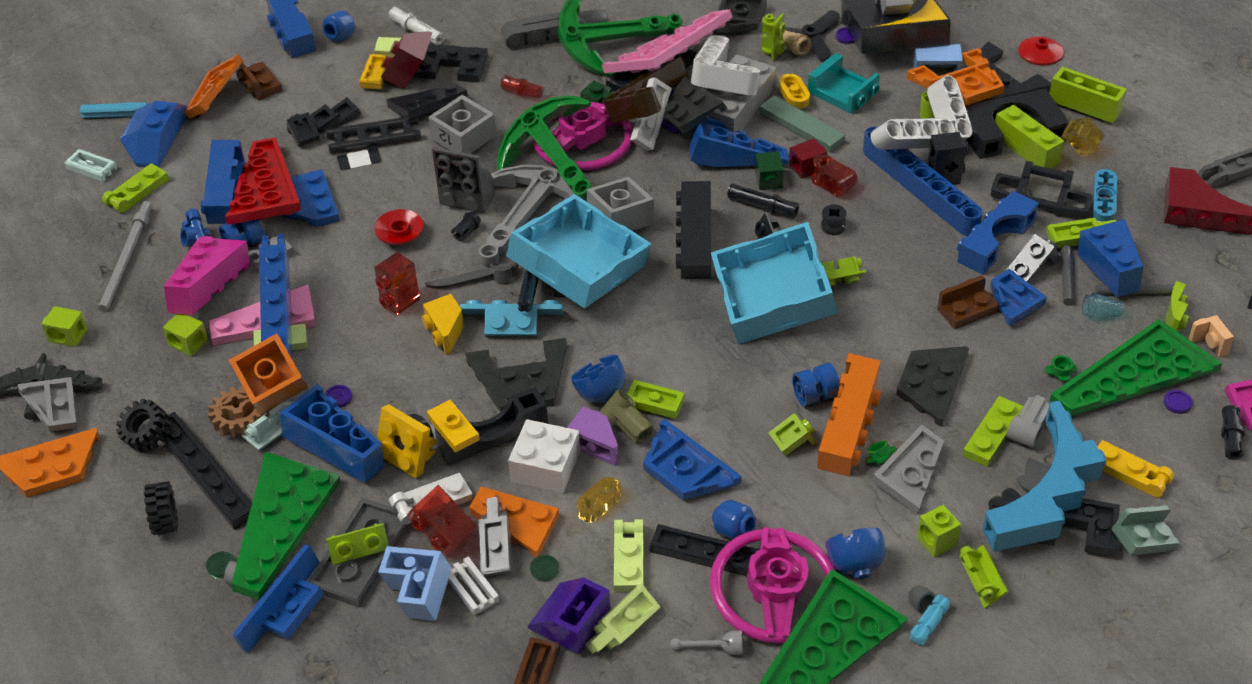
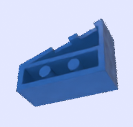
[266,0,316,58]
[201,140,245,224]
[1078,219,1143,297]

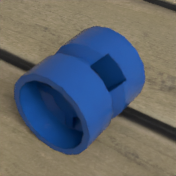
[219,219,265,246]
[792,363,840,407]

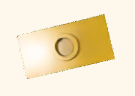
[359,54,390,89]
[426,399,480,453]

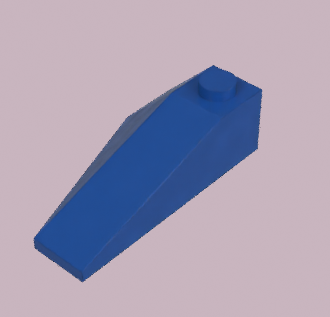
[689,118,789,167]

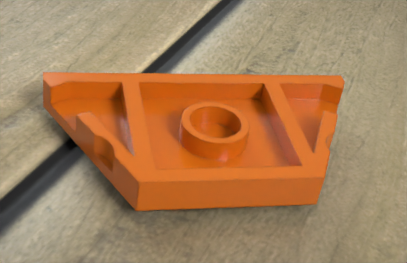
[0,428,100,497]

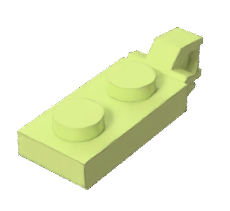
[585,584,660,654]

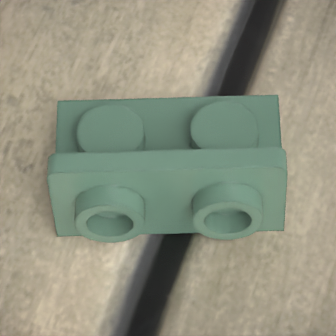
[1112,505,1179,555]

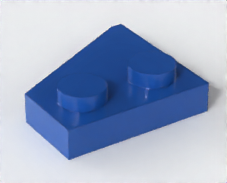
[990,269,1047,326]

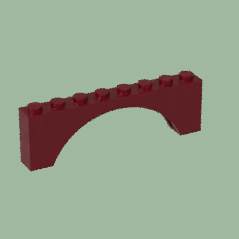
[1164,167,1252,235]

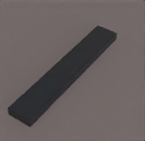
[163,411,252,530]

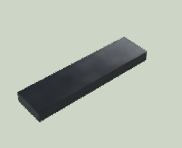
[649,524,760,577]

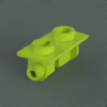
[761,13,786,62]
[821,256,866,287]
[326,523,389,565]
[959,544,1008,609]

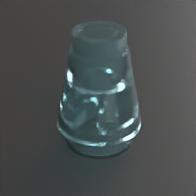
[1082,293,1124,319]

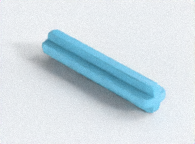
[80,102,147,118]

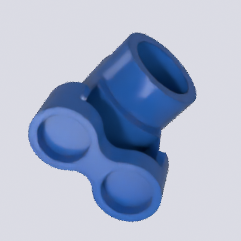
[180,208,210,247]

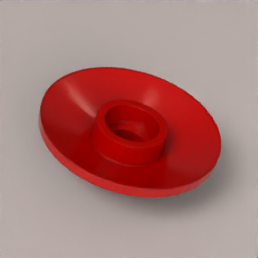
[1018,36,1064,66]
[374,209,424,245]

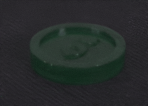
[206,551,236,578]
[530,555,559,582]

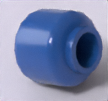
[322,10,355,42]
[712,500,756,540]

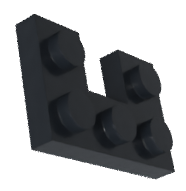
[414,44,488,83]
[1036,498,1120,557]

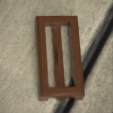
[514,637,560,684]

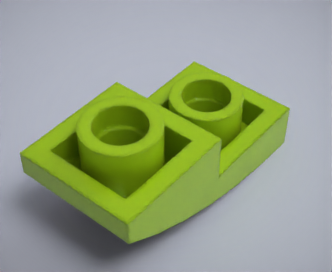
[1166,281,1190,332]

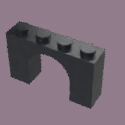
[965,89,1070,159]

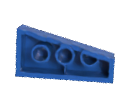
[280,384,384,483]

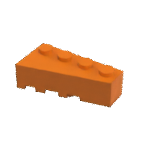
[817,353,881,477]

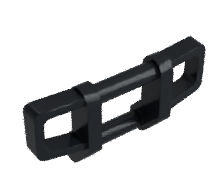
[990,160,1093,219]

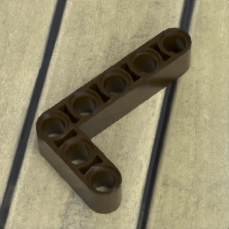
[602,55,689,123]

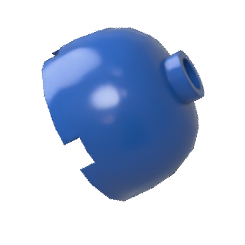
[571,355,626,404]
[825,528,886,580]

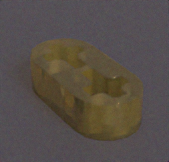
[576,477,622,522]

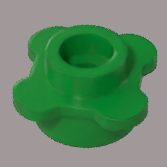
[1045,355,1078,382]
[865,441,897,465]

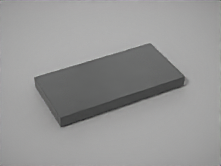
[308,498,411,608]

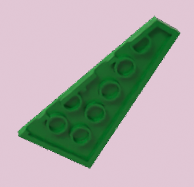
[1049,319,1222,416]
[232,451,340,600]
[759,569,908,684]

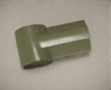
[600,389,654,444]

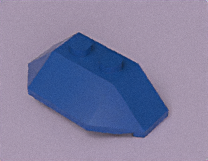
[120,101,187,167]

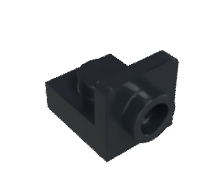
[286,112,320,147]

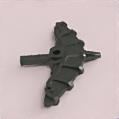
[0,353,103,420]

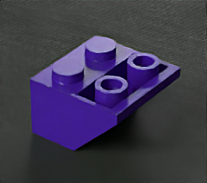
[528,577,611,654]

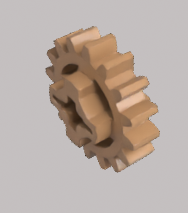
[208,386,268,437]

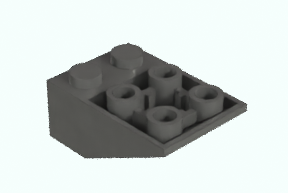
[432,147,494,213]

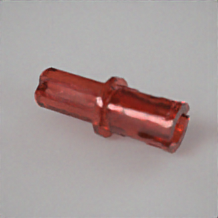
[500,75,544,98]

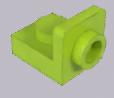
[768,413,817,456]

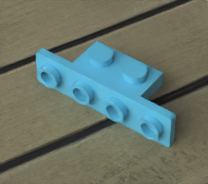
[460,300,564,337]

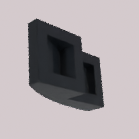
[310,97,361,131]

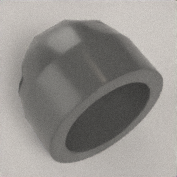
[908,585,935,612]

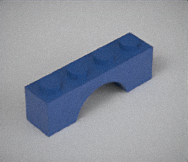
[957,191,1039,275]

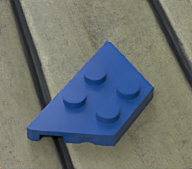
[643,419,741,500]

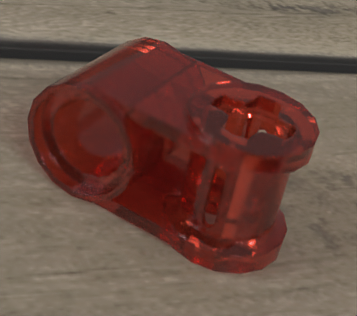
[811,154,858,197]

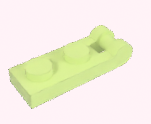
[614,519,643,592]

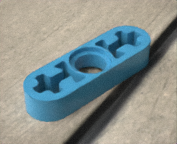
[1092,169,1117,222]

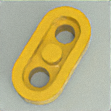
[779,74,810,109]

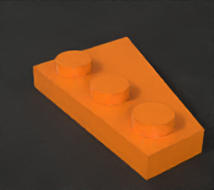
[469,486,559,559]

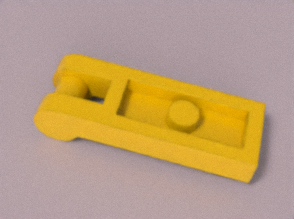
[1097,440,1174,497]

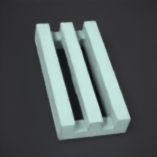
[64,149,117,182]

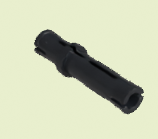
[727,183,800,218]

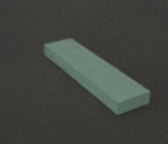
[759,95,846,152]

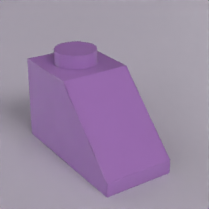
[567,407,618,466]

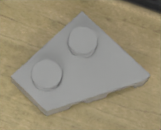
[18,377,77,432]

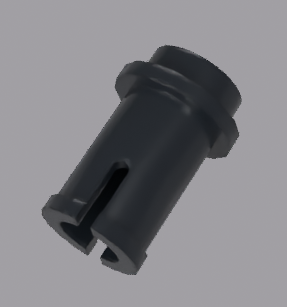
[451,211,481,241]

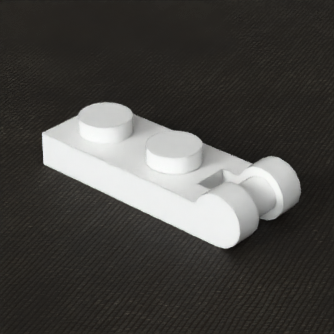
[389,473,472,525]

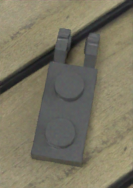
[1198,148,1252,188]

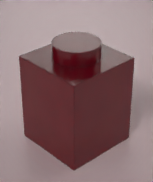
[789,138,828,179]

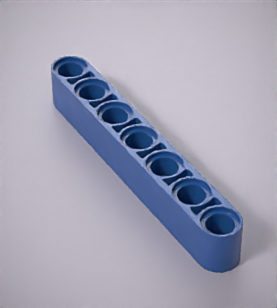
[863,127,983,236]

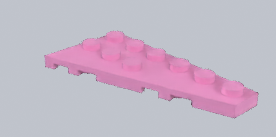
[602,9,733,73]

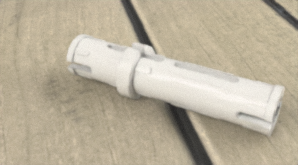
[389,7,444,45]

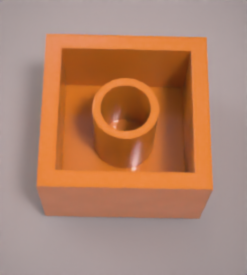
[229,333,308,415]

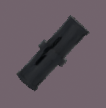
[1221,405,1245,460]

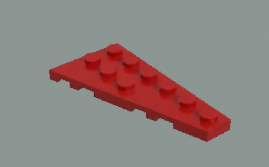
[225,137,301,225]

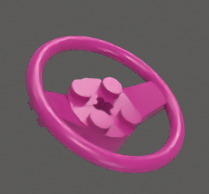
[532,102,633,171]
[710,527,837,644]

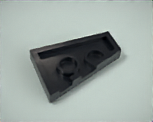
[386,84,468,120]

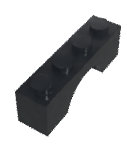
[434,387,548,465]

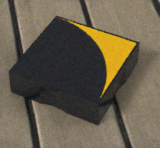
[841,0,951,54]

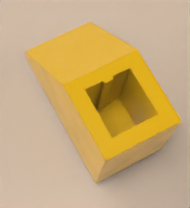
[421,294,464,355]

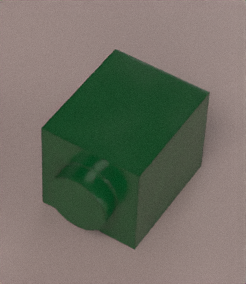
[755,151,784,190]

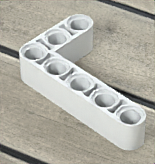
[691,35,760,95]
[871,75,973,149]

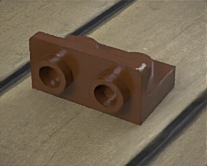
[235,61,283,101]
[937,275,999,329]

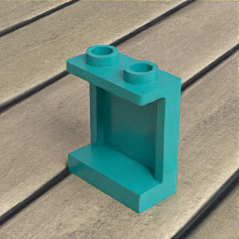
[808,53,880,114]

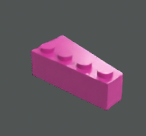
[164,236,250,315]

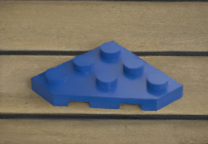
[281,169,340,227]

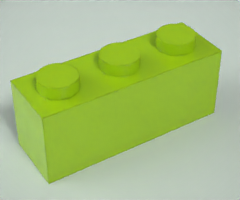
[1050,67,1127,123]
[995,105,1064,168]

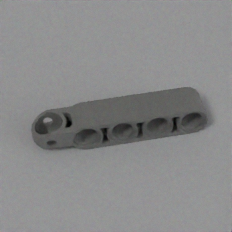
[501,9,608,50]

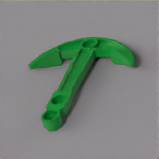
[558,0,683,76]
[497,96,593,200]

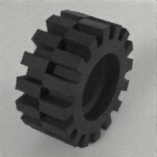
[116,399,171,452]
[144,481,178,535]

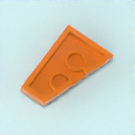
[184,54,244,119]

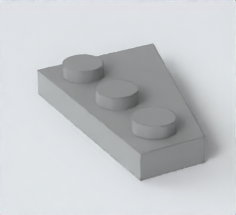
[871,424,944,514]

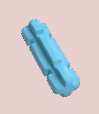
[910,594,951,645]

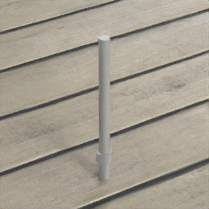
[98,201,152,312]

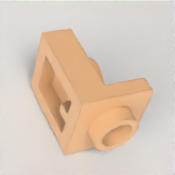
[1189,315,1234,357]

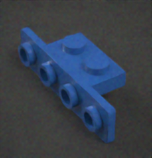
[233,545,324,653]

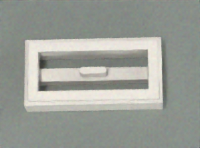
[448,557,499,616]

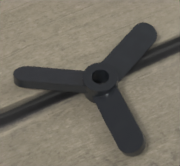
[785,10,840,62]

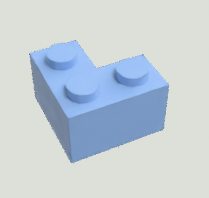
[378,546,452,621]

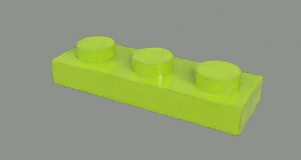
[962,396,1024,467]

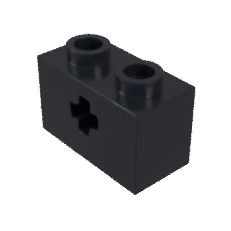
[927,132,968,185]

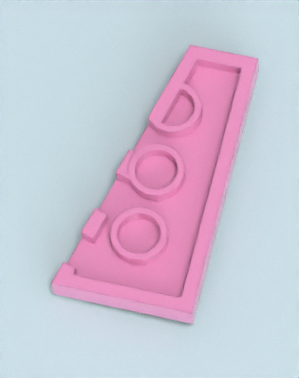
[209,284,316,346]

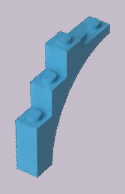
[982,401,1106,552]

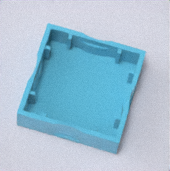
[506,194,651,309]
[711,222,838,344]

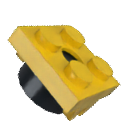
[377,404,437,478]

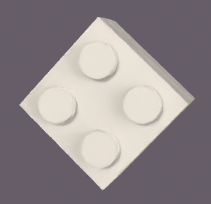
[508,419,580,493]

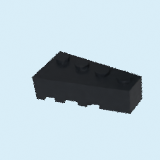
[676,181,711,279]

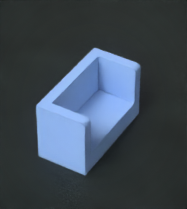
[913,44,963,71]

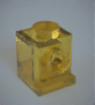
[1061,117,1104,155]

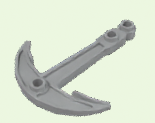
[478,165,586,266]

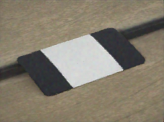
[337,148,381,170]

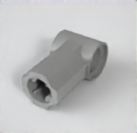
[1007,395,1049,448]

